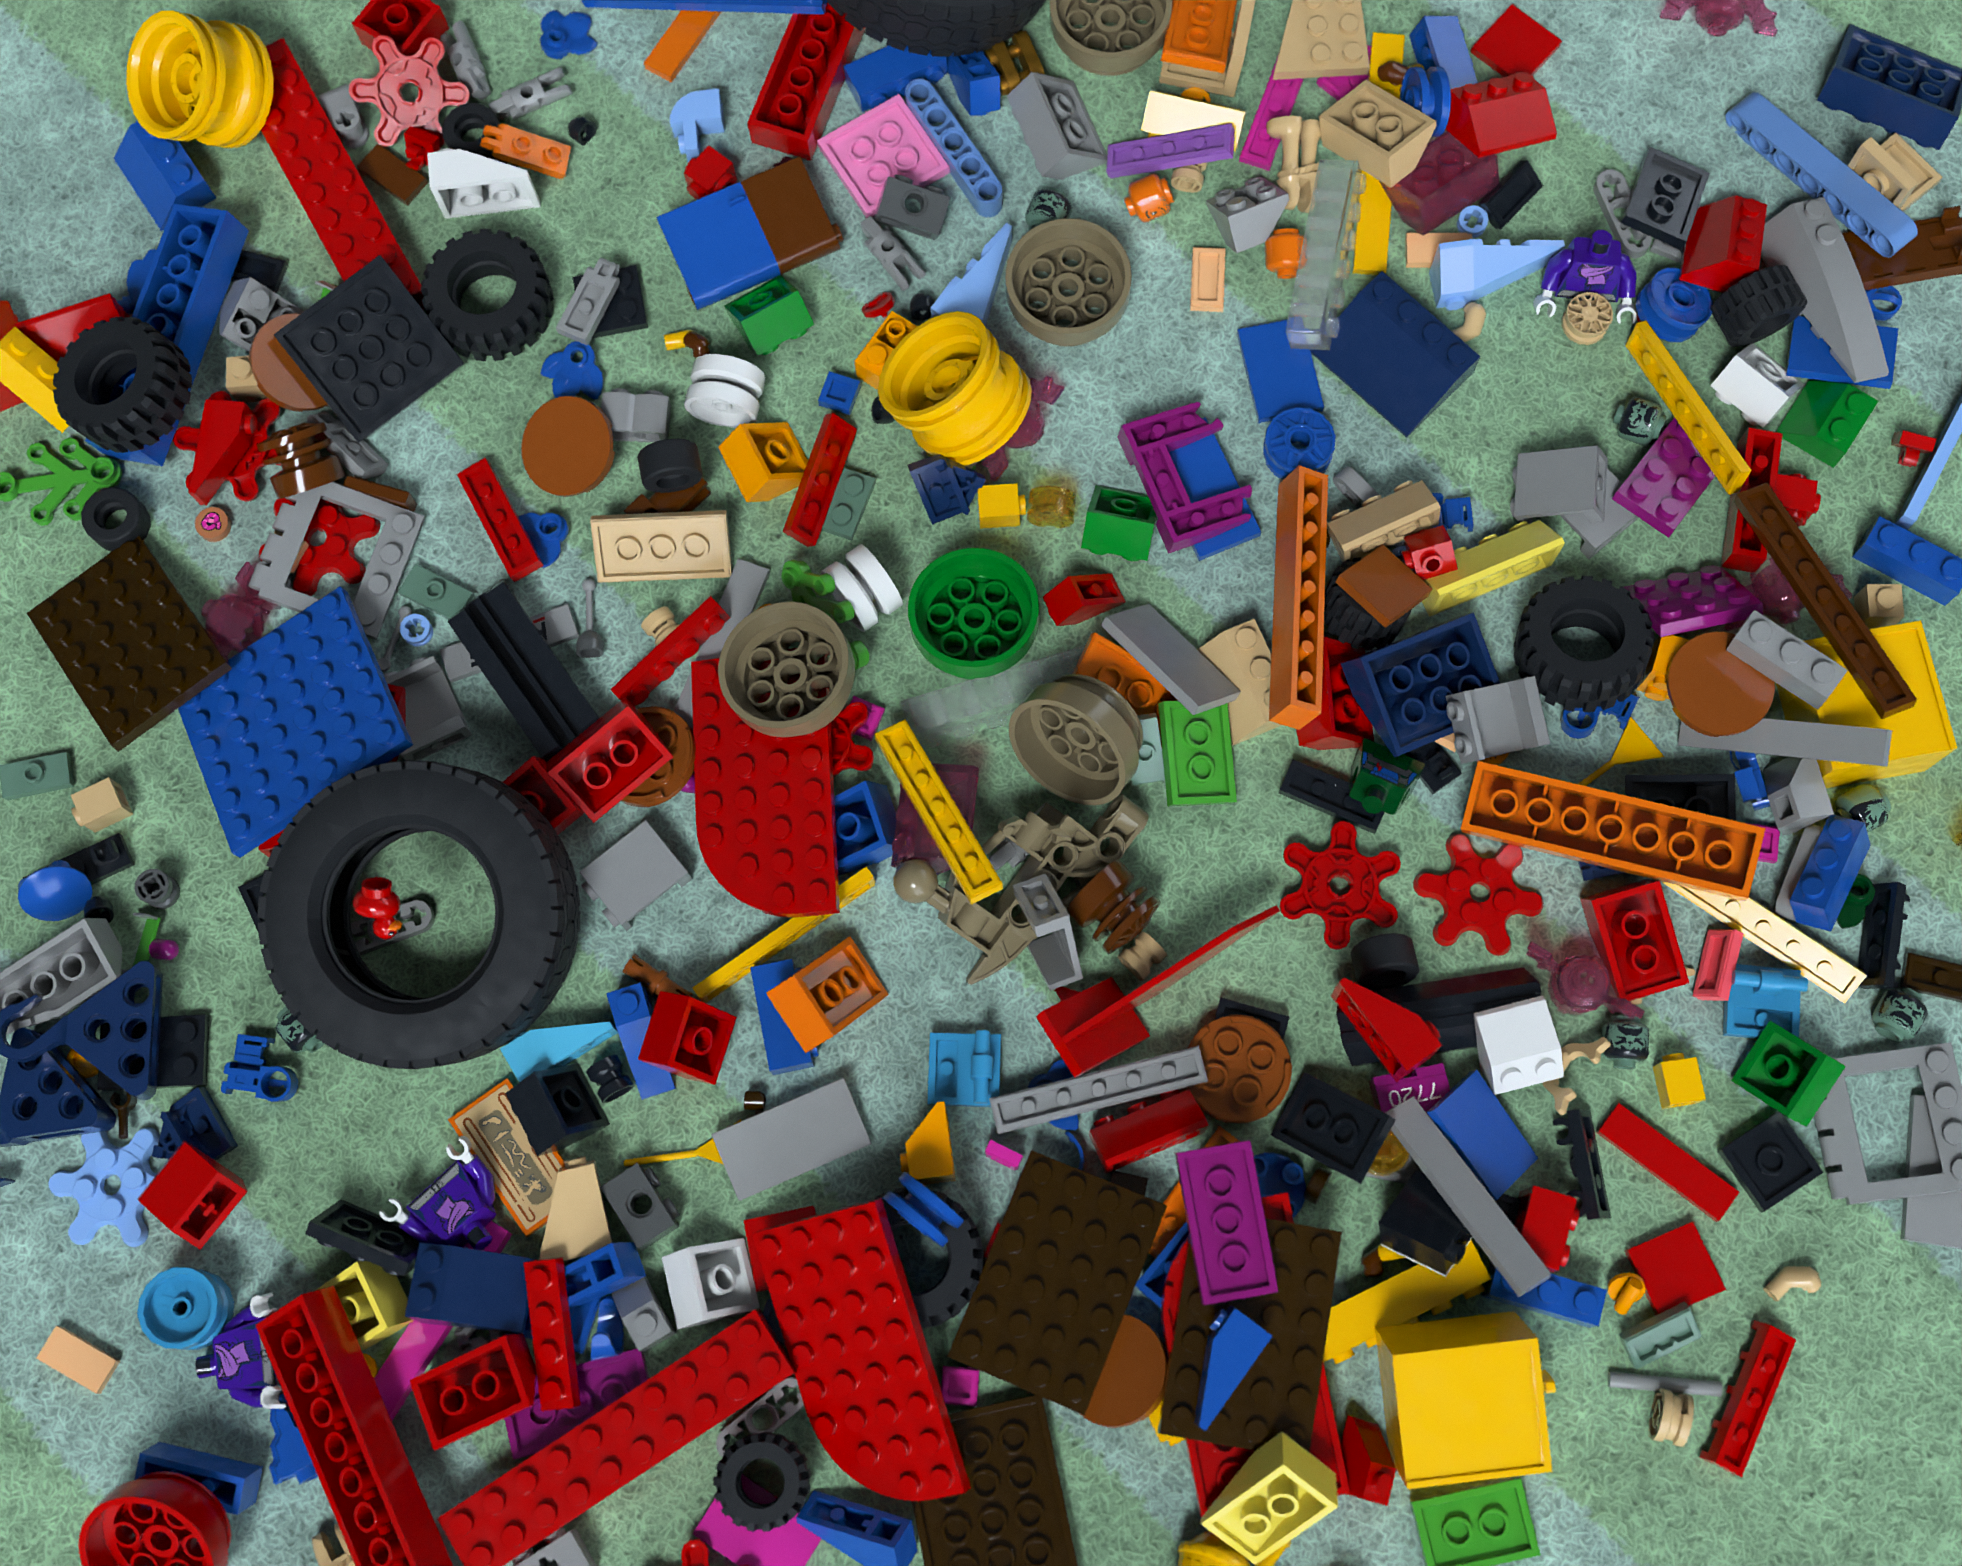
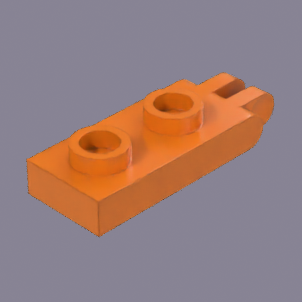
[480,124,571,179]

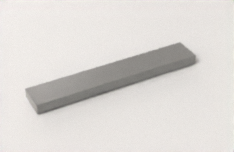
[674,559,770,730]
[1678,718,1892,767]
[989,1046,1208,1134]
[1385,1096,1551,1297]

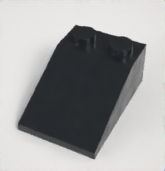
[1625,774,1736,821]

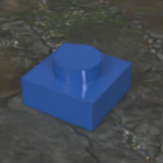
[818,371,861,415]

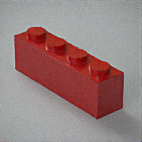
[1721,427,1783,573]

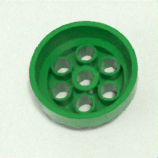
[908,548,1039,679]

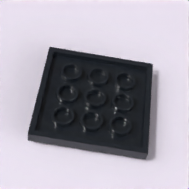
[274,255,465,443]

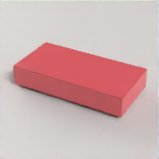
[1692,929,1744,1001]

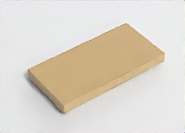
[590,510,733,583]

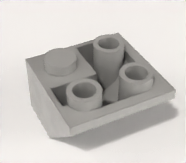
[1206,177,1289,253]
[219,277,304,352]
[1763,757,1834,836]

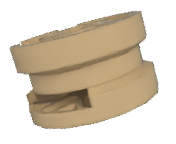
[1562,292,1613,345]
[1649,1388,1694,1447]

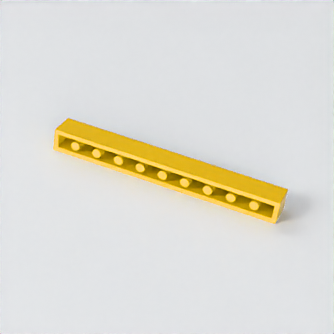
[1148,1240,1491,1446]

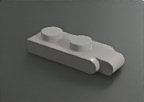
[556,258,620,345]
[307,411,388,480]

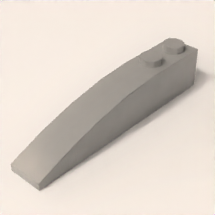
[1761,197,1889,383]
[0,918,122,1034]

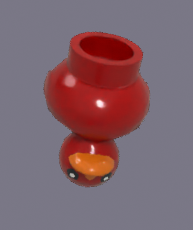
[353,877,403,939]

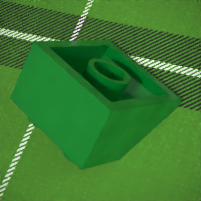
[724,275,814,356]
[1776,380,1878,468]
[1081,485,1157,561]
[1731,1021,1846,1127]

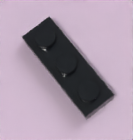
[1279,759,1384,834]

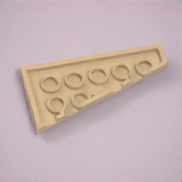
[1272,0,1370,80]

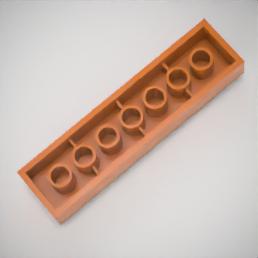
[1461,761,1766,902]

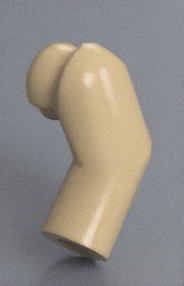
[1452,302,1486,342]

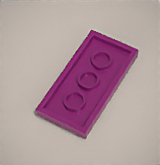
[1612,417,1715,538]
[1175,1140,1278,1305]
[505,1349,649,1460]

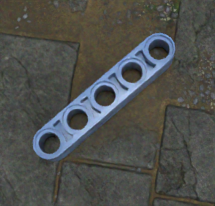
[905,79,1003,217]

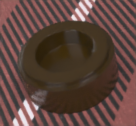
[1303,1167,1332,1205]

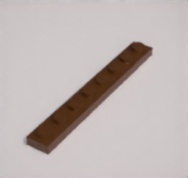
[1734,483,1917,720]

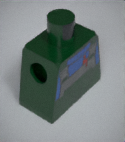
[1349,738,1425,815]

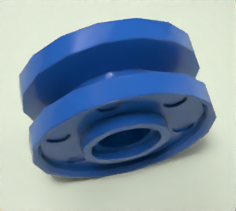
[1400,66,1451,137]
[1636,267,1713,342]
[1263,407,1336,480]
[883,1171,964,1248]

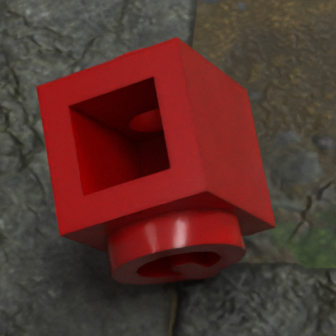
[684,145,737,200]
[1775,474,1821,526]
[1401,525,1458,580]

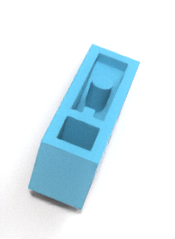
[500,1021,618,1083]

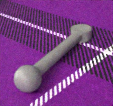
[378,606,412,672]

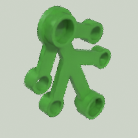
[0,438,122,526]
[781,560,869,670]

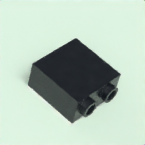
[1378,1170,1473,1277]

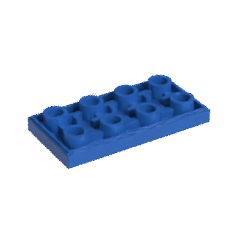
[1169,417,1261,561]

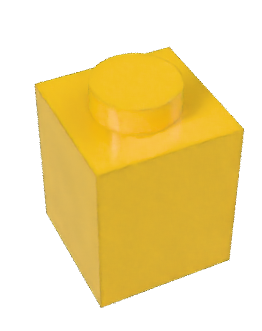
[978,483,1026,529]
[1653,1053,1706,1109]

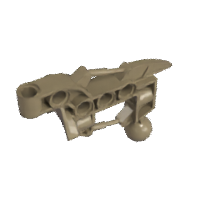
[893,794,1149,985]

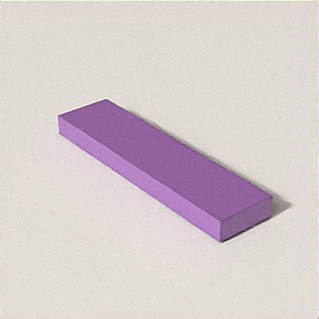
[1106,123,1235,179]

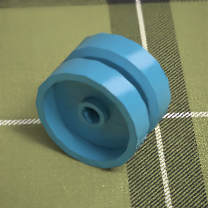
[137,1267,234,1350]

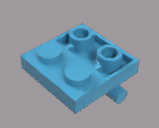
[1723,964,1808,1039]
[927,1030,1001,1107]

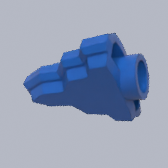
[269,1394,318,1485]

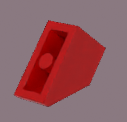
[1043,573,1125,626]
[1340,1415,1396,1506]

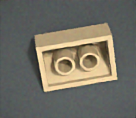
[1319,80,1437,188]
[1327,480,1441,563]
[1197,619,1281,746]

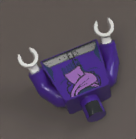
[1533,230,1637,324]
[379,1136,496,1250]
[195,1293,286,1409]

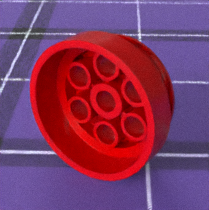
[78,1472,231,1566]

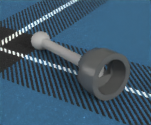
[576,579,604,658]

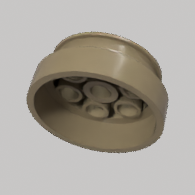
[1050,0,1172,76]
[1005,218,1132,346]
[718,602,855,737]
[1009,674,1143,805]

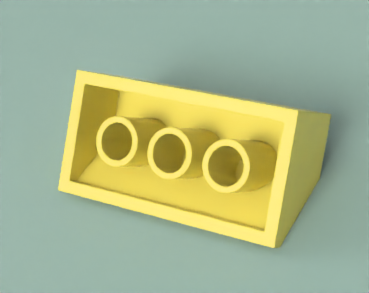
[1422,520,1565,617]

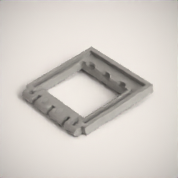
[248,482,425,640]
[1814,1042,1962,1205]

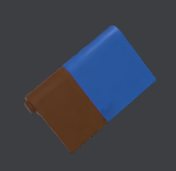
[656,157,844,311]

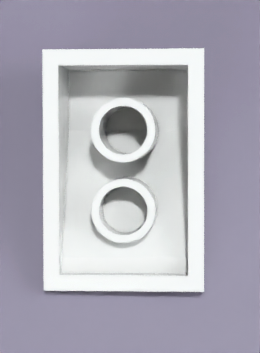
[428,148,541,219]

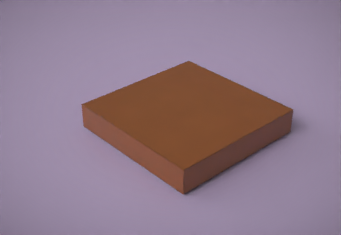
[1335,544,1433,628]

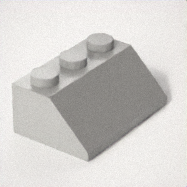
[1007,72,1107,180]

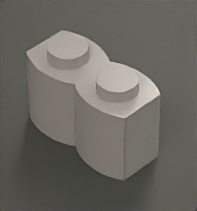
[601,388,671,443]

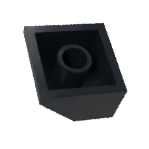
[505,1063,610,1156]

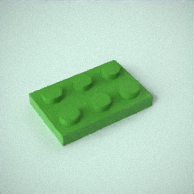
[1158,701,1237,806]
[1410,1478,1541,1566]

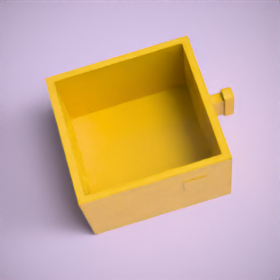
[1776,620,1957,788]
[1375,1311,1556,1489]

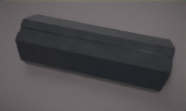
[447,580,600,762]
[1336,967,1541,1067]

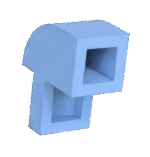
[670,89,725,162]

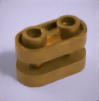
[984,30,1045,96]

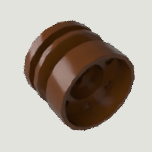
[256,421,346,499]
[1066,860,1161,954]

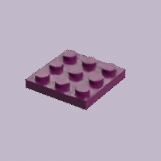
[1624,565,1763,637]

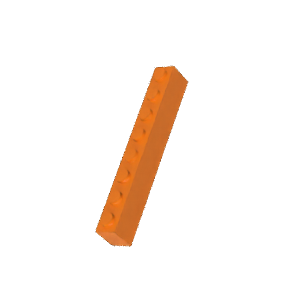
[1269,465,1328,730]

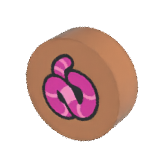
[195,507,232,542]

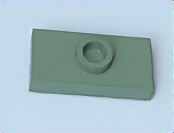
[398,564,475,619]
[1131,713,1165,785]
[0,752,75,801]
[1619,1302,1702,1370]

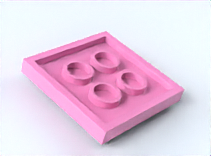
[817,94,950,218]

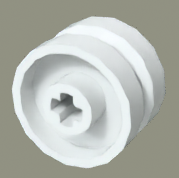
[684,354,765,428]
[821,544,903,632]

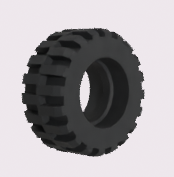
[421,229,554,361]
[53,316,192,453]
[1513,576,1654,713]
[875,1187,984,1330]

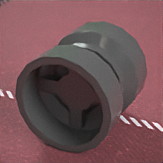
[134,869,180,909]

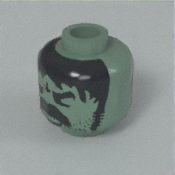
[1025,187,1072,230]
[1613,397,1667,446]
[1834,784,1891,833]
[1872,987,1928,1043]
[275,1006,325,1053]
[1601,1016,1649,1069]

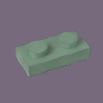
[821,468,876,541]

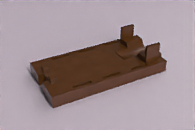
[1842,206,1962,290]

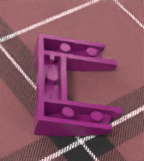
[1117,401,1252,554]

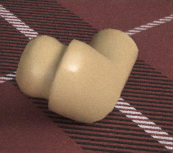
[1763,1266,1822,1302]

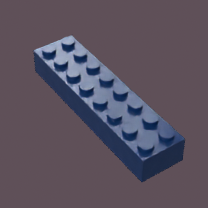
[85,204,249,467]

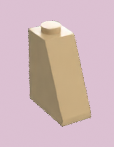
[539,1156,613,1261]

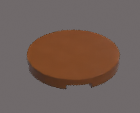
[249,313,329,412]
[521,396,615,497]
[1665,632,1775,737]
[621,706,696,807]
[1187,1015,1292,1124]
[1079,1315,1168,1429]

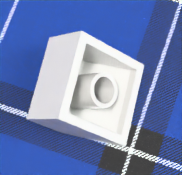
[1710,344,1805,428]
[1474,995,1564,1095]
[662,1238,760,1329]

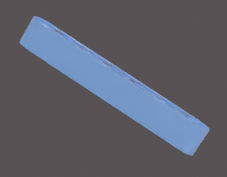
[1725,92,1918,258]

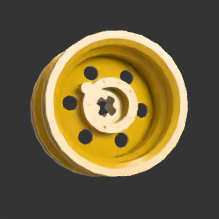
[126,10,273,148]
[878,311,1032,466]

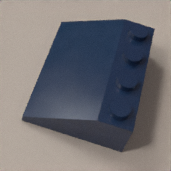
[1817,24,1962,150]
[1310,271,1481,438]
[1341,612,1500,757]

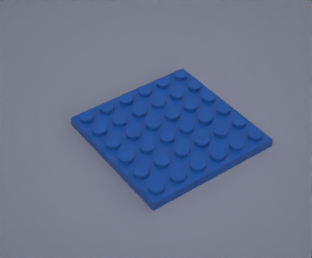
[178,586,413,858]

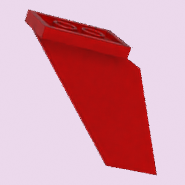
[1036,905,1280,1078]

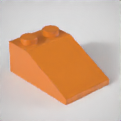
[766,936,889,1053]

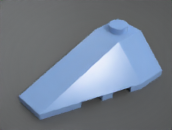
[931,223,1012,326]
[1429,239,1565,310]

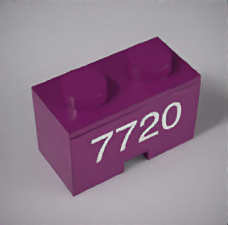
[1369,1063,1450,1116]

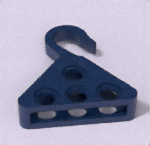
[0,961,163,1101]
[0,1028,116,1187]

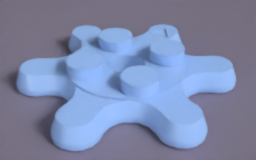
[48,1127,160,1247]

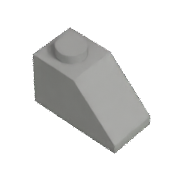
[612,1277,677,1352]

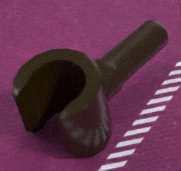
[744,1091,766,1115]
[110,1092,137,1139]

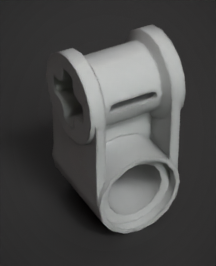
[318,83,369,149]

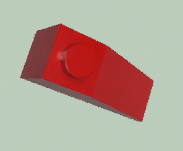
[188,399,257,506]

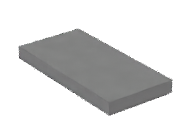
[1101,604,1241,715]
[711,1077,872,1201]
[1901,1095,1962,1250]

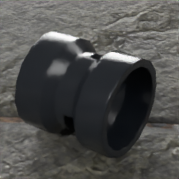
[586,1054,634,1103]

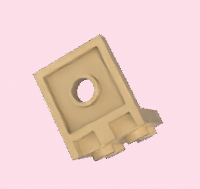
[1159,0,1255,97]
[1848,133,1943,212]

